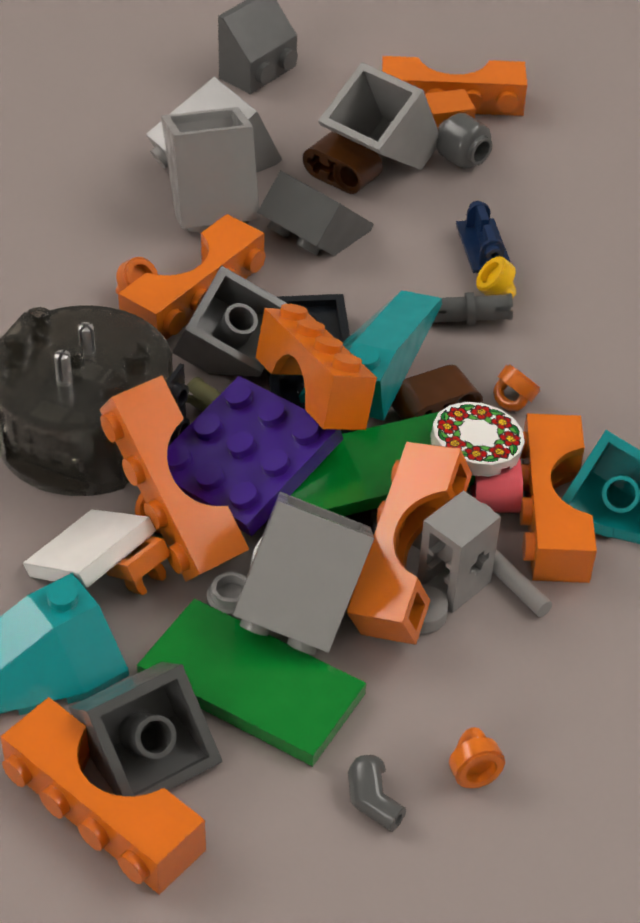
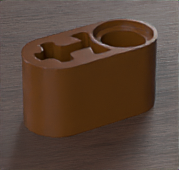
[303,132,383,194]
[391,365,483,420]

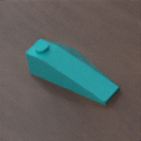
[299,290,442,421]
[562,430,640,544]
[0,573,129,715]

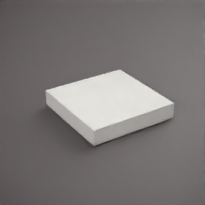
[23,509,156,588]

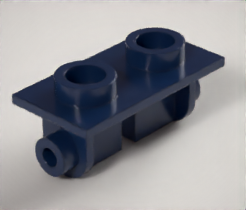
[456,201,511,273]

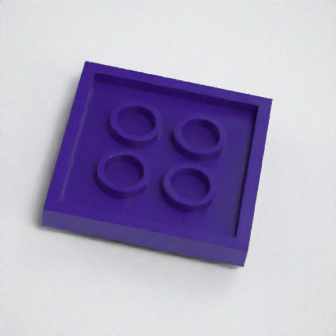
[167,376,344,537]

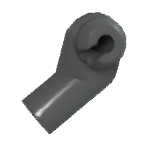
[348,755,406,832]

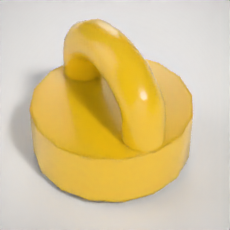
[476,256,516,298]

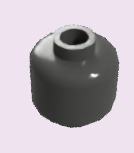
[437,113,492,169]

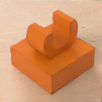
[106,536,171,595]

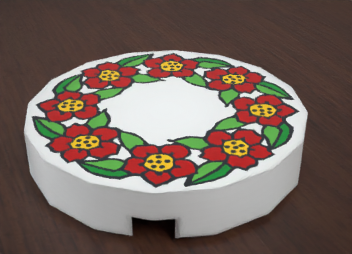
[430,402,525,477]

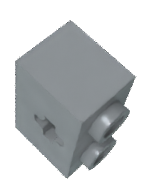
[417,490,501,613]

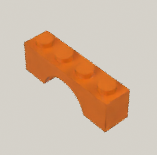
[382,56,527,116]
[118,214,266,346]
[255,304,377,430]
[99,375,250,582]
[520,413,597,583]
[346,442,472,645]
[0,697,206,895]

